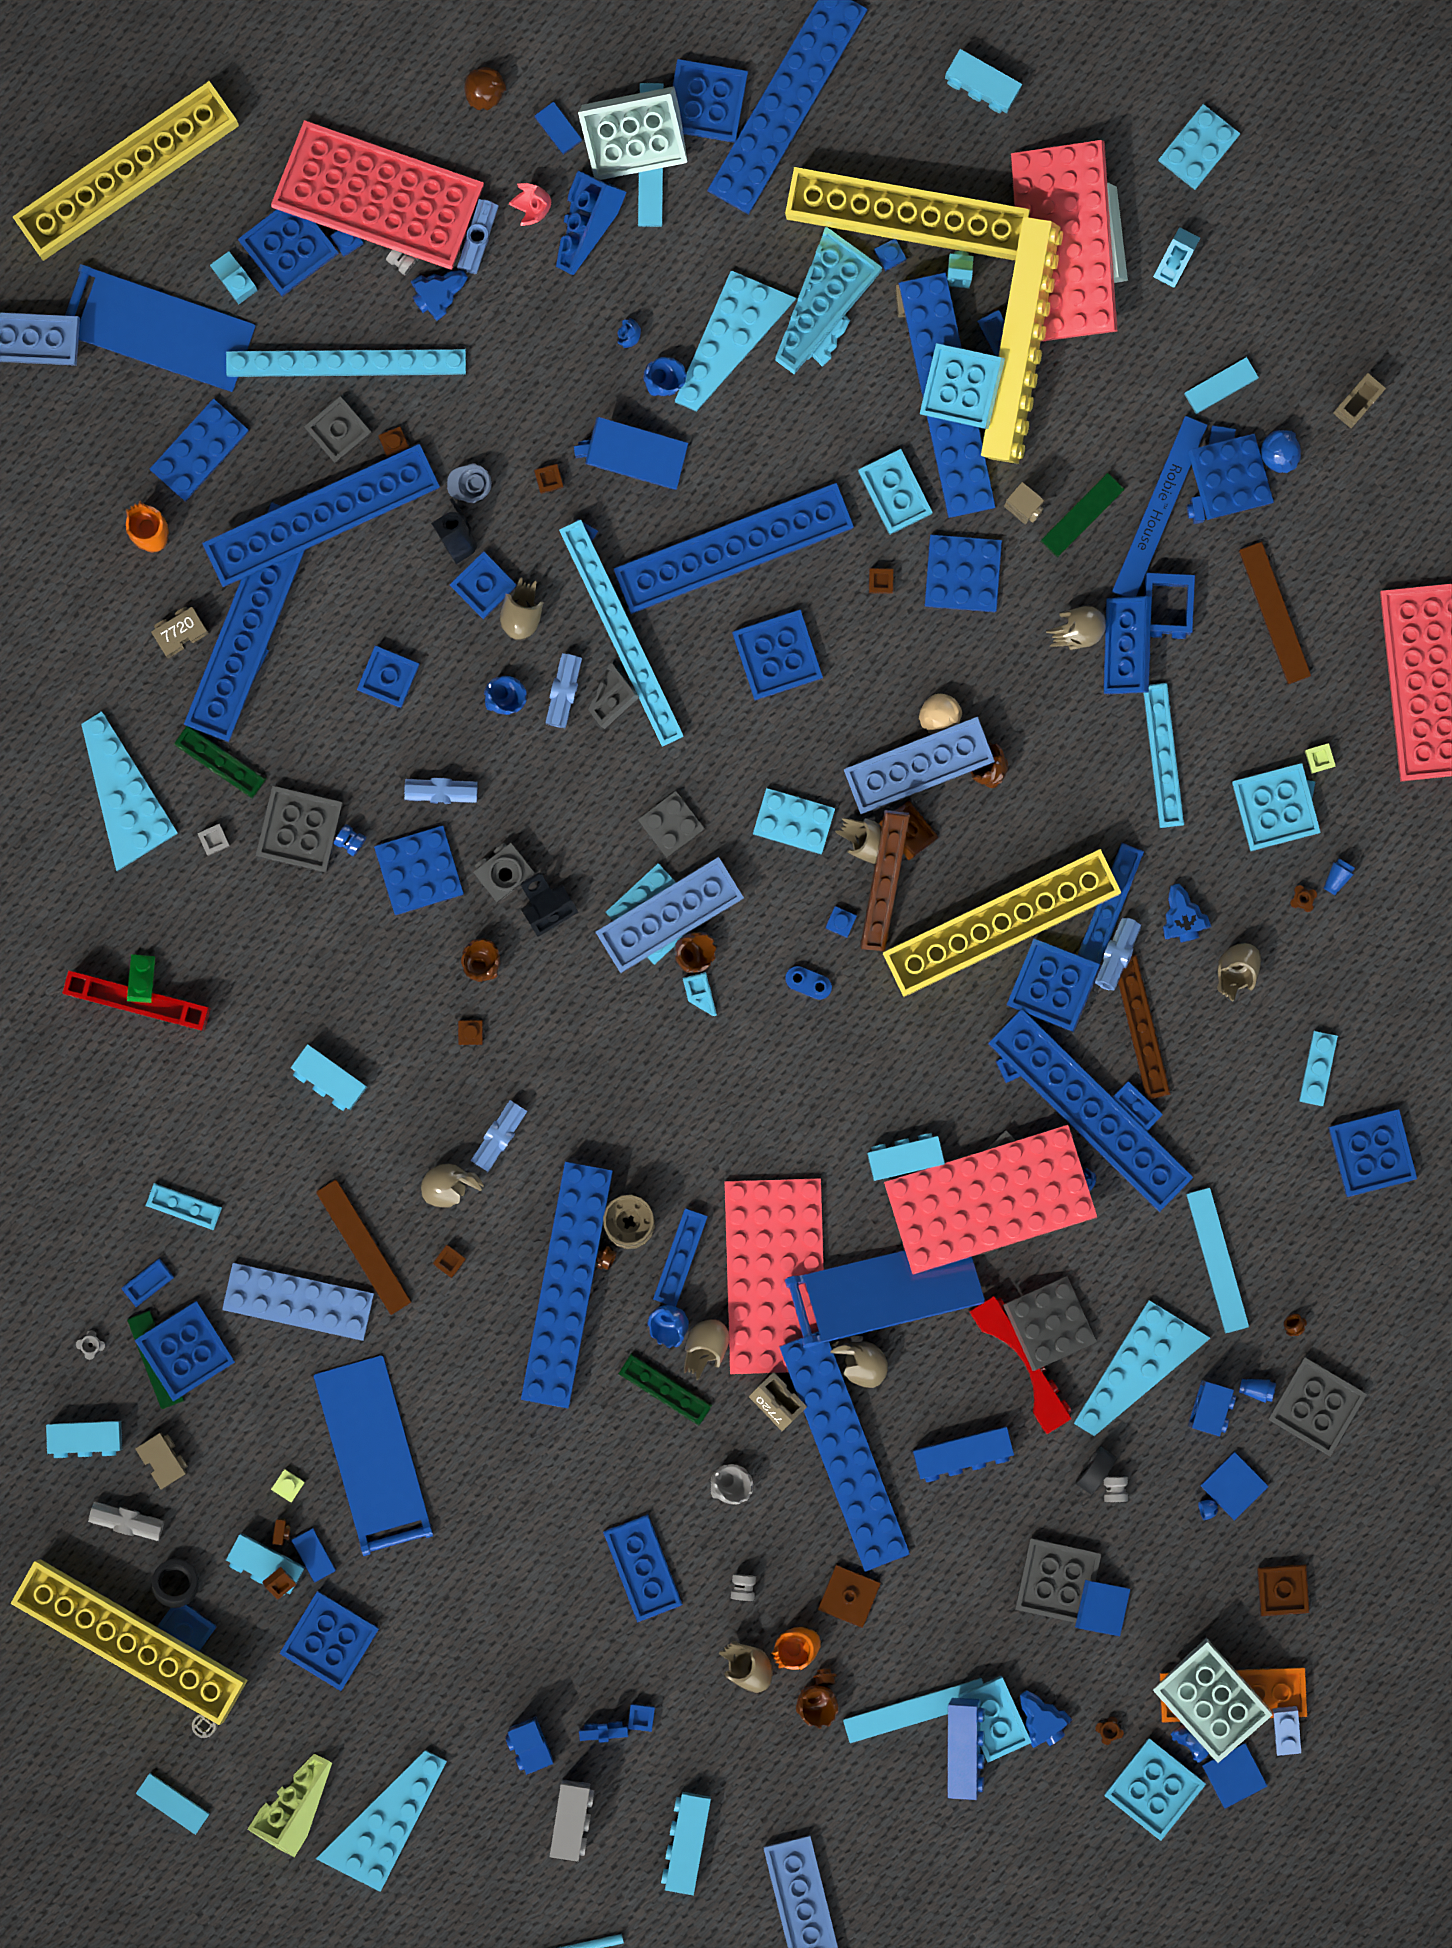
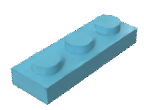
[1299,1031,1338,1106]

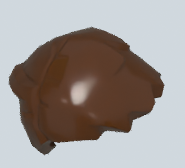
[464,67,506,110]
[970,742,1008,788]
[674,932,717,973]
[461,938,500,982]
[796,1685,838,1729]

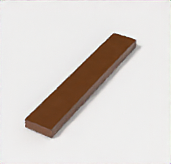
[1239,542,1311,685]
[860,810,910,952]
[1118,955,1170,1100]
[316,1180,412,1315]

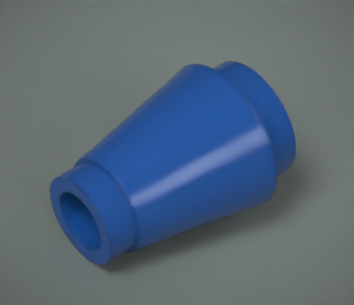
[1323,858,1355,895]
[1239,1379,1276,1403]

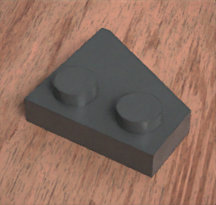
[588,663,639,729]

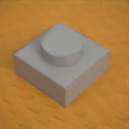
[198,824,230,856]

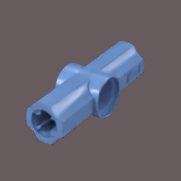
[457,199,499,274]
[546,653,582,728]
[404,778,478,804]
[1095,918,1141,990]
[471,1100,527,1172]

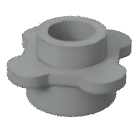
[76,1331,105,1360]

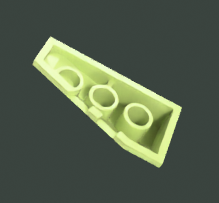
[248,1754,332,1857]

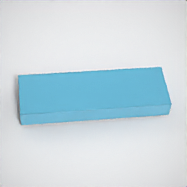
[1184,357,1259,414]
[146,1183,222,1230]
[136,1773,210,1835]

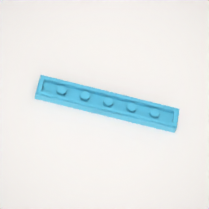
[638,83,664,227]
[1143,683,1184,828]
[1186,1188,1249,1333]
[843,1678,983,1743]

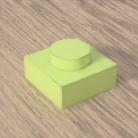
[1305,743,1335,774]
[271,1469,305,1503]

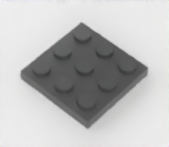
[256,786,343,873]
[1003,1276,1097,1371]
[1267,1357,1367,1457]
[1015,1538,1101,1623]

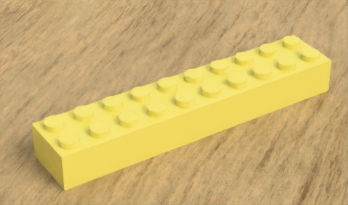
[13,81,239,261]
[785,167,1030,261]
[981,217,1063,464]
[883,849,1121,997]
[11,1559,248,1725]

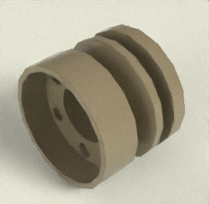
[603,1195,655,1249]

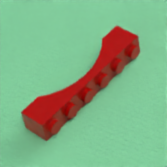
[62,970,211,1032]
[969,1296,1072,1434]

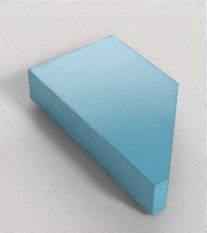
[683,972,717,1016]

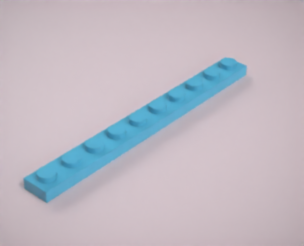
[226,349,466,377]
[559,520,684,747]

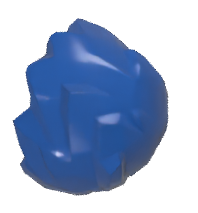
[643,357,687,396]
[1261,430,1301,473]
[484,676,527,715]
[647,1305,689,1348]
[1171,1724,1209,1762]

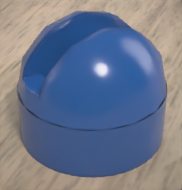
[1198,1500,1218,1520]

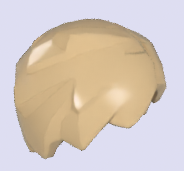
[919,694,962,734]

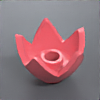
[509,183,551,226]

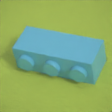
[945,49,1022,113]
[291,1044,367,1111]
[867,1133,945,1181]
[46,1421,122,1458]
[226,1533,305,1595]

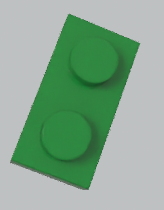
[127,954,155,1003]

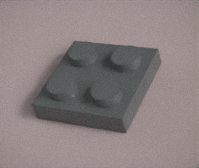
[304,396,372,464]
[638,791,705,858]

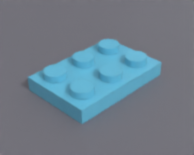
[1158,104,1240,190]
[858,449,933,535]
[753,788,835,855]
[958,1676,1032,1762]

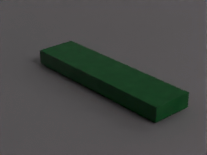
[1040,473,1125,558]
[174,726,266,799]
[127,1311,185,1410]
[618,1354,712,1426]

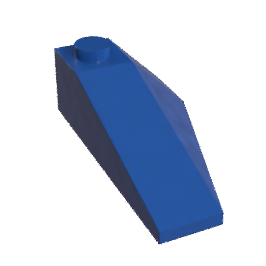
[556,171,626,275]

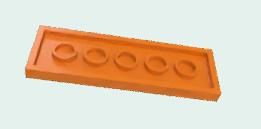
[1159,1667,1307,1722]

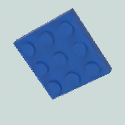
[673,59,748,143]
[238,209,339,297]
[1188,434,1274,520]
[925,535,1002,612]
[732,610,823,701]
[374,826,464,916]
[1007,939,1101,1032]
[1328,1109,1417,1197]
[134,1301,235,1401]
[279,1591,379,1691]

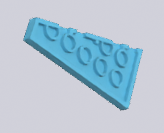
[775,227,882,374]
[675,271,797,412]
[81,712,178,871]
[1074,1300,1210,1436]
[316,1750,447,1892]

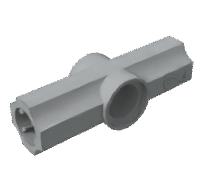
[88,1502,164,1541]

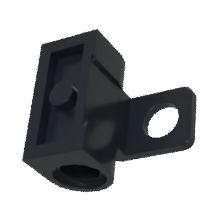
[431,498,477,564]
[521,872,579,937]

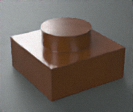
[378,427,409,458]
[534,464,564,494]
[869,568,893,594]
[458,1021,483,1045]
[433,1245,466,1278]
[273,1519,291,1545]
[262,1567,297,1600]

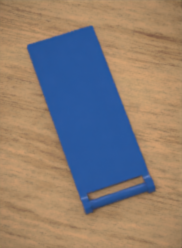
[65,264,255,392]
[785,1251,985,1348]
[314,1356,433,1556]

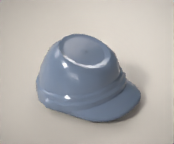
[447,463,492,503]

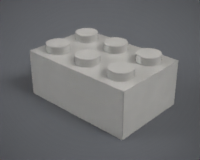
[550,1779,594,1862]

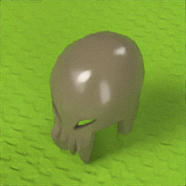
[500,577,544,640]
[1046,606,1106,650]
[835,818,882,864]
[1217,943,1261,1001]
[421,1164,484,1207]
[684,1319,730,1380]
[831,1339,888,1388]
[719,1641,773,1693]

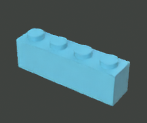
[661,1792,711,1895]

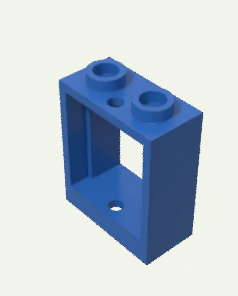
[1144,573,1195,639]

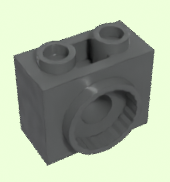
[473,843,535,904]

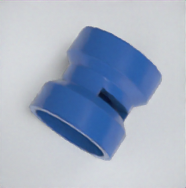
[333,824,367,857]

